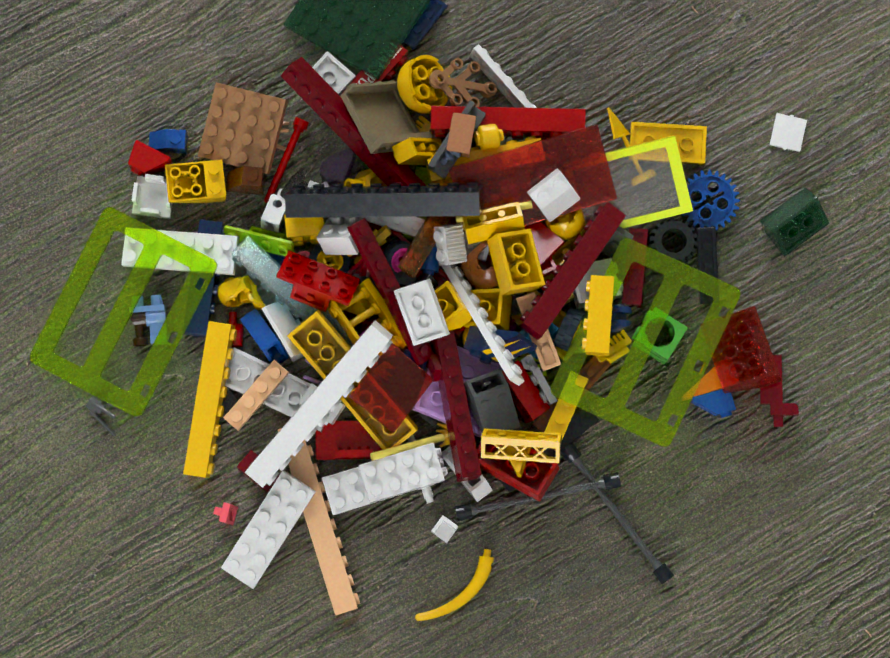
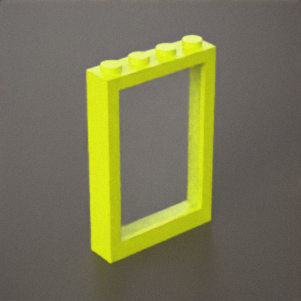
[560,136,693,236]

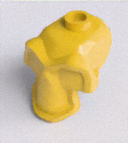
[217,276,266,310]

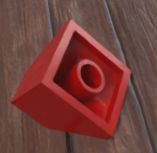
[128,140,173,176]

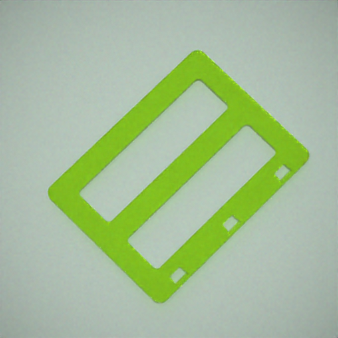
[30,207,218,417]
[550,238,741,447]

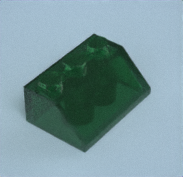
[760,188,829,257]

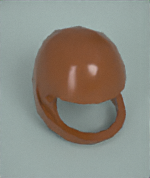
[461,240,499,290]

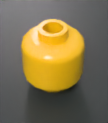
[474,124,504,150]

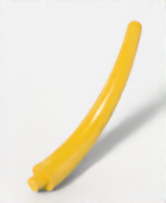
[415,549,494,621]

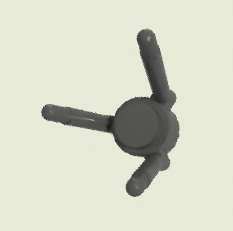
[86,395,137,436]

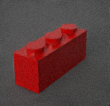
[501,360,550,423]

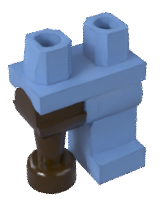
[129,295,170,347]

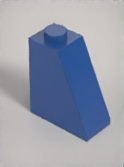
[240,308,289,364]

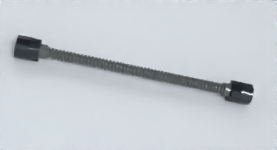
[560,442,674,584]
[455,472,621,521]

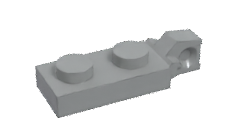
[521,354,557,405]

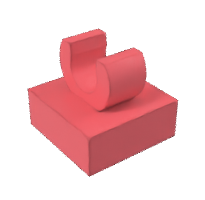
[213,502,238,525]

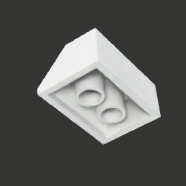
[262,300,304,363]

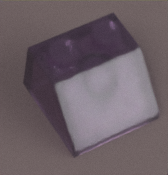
[319,148,357,187]

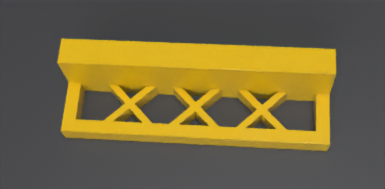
[481,428,562,463]

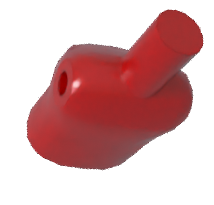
[229,312,244,348]

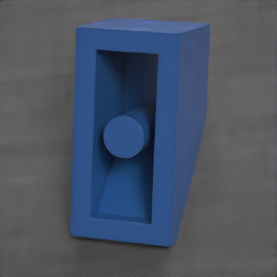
[149,129,188,154]
[690,387,736,418]

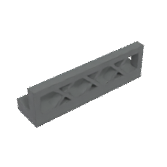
[428,100,486,179]

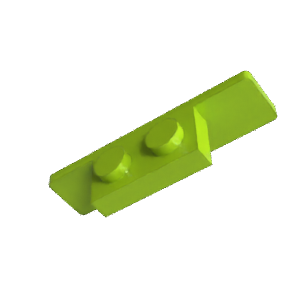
[223,225,295,256]

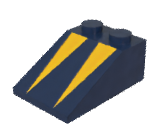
[464,326,537,364]

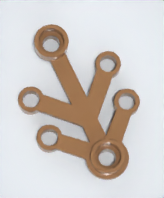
[429,58,497,107]

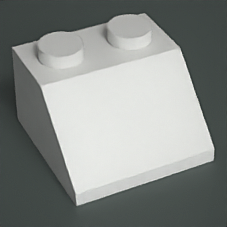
[527,168,580,222]

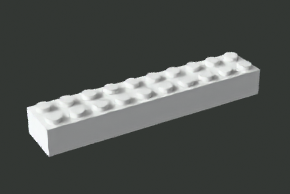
[245,320,393,488]

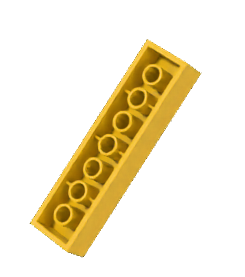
[287,309,418,450]

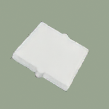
[769,113,807,152]

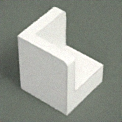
[431,515,458,543]

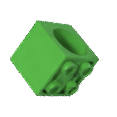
[632,307,688,364]

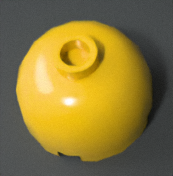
[545,204,585,240]

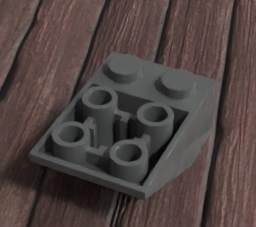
[464,369,520,433]

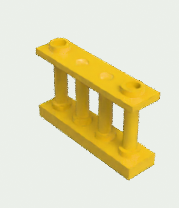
[328,278,407,370]

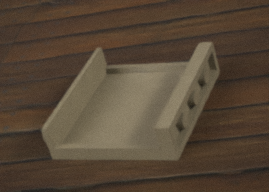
[340,80,433,154]

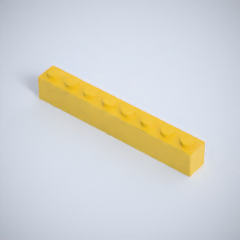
[183,321,237,478]

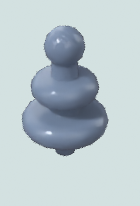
[440,151,461,165]

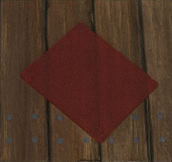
[349,343,432,433]

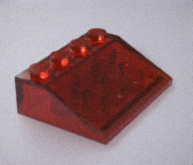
[700,306,782,393]

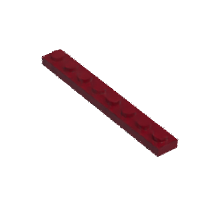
[347,218,434,365]

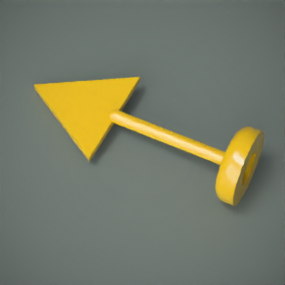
[607,108,657,186]

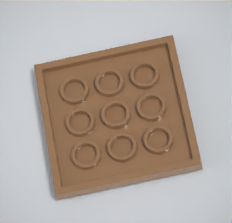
[198,82,288,175]

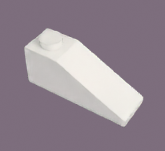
[441,446,493,502]

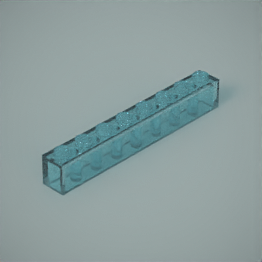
[231,235,353,347]

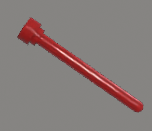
[264,117,309,203]

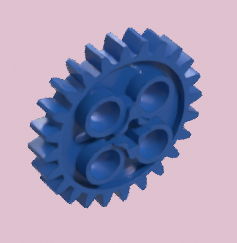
[678,169,740,231]

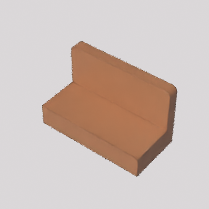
[447,112,476,158]

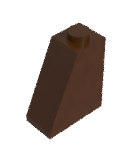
[226,166,266,195]

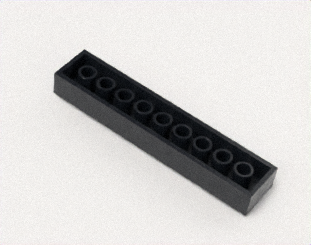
[285,182,484,218]

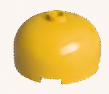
[397,55,452,114]

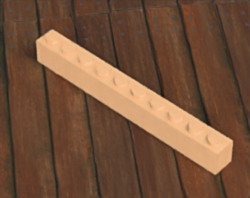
[278,428,360,616]

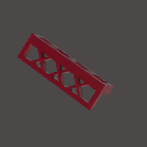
[622,228,649,308]

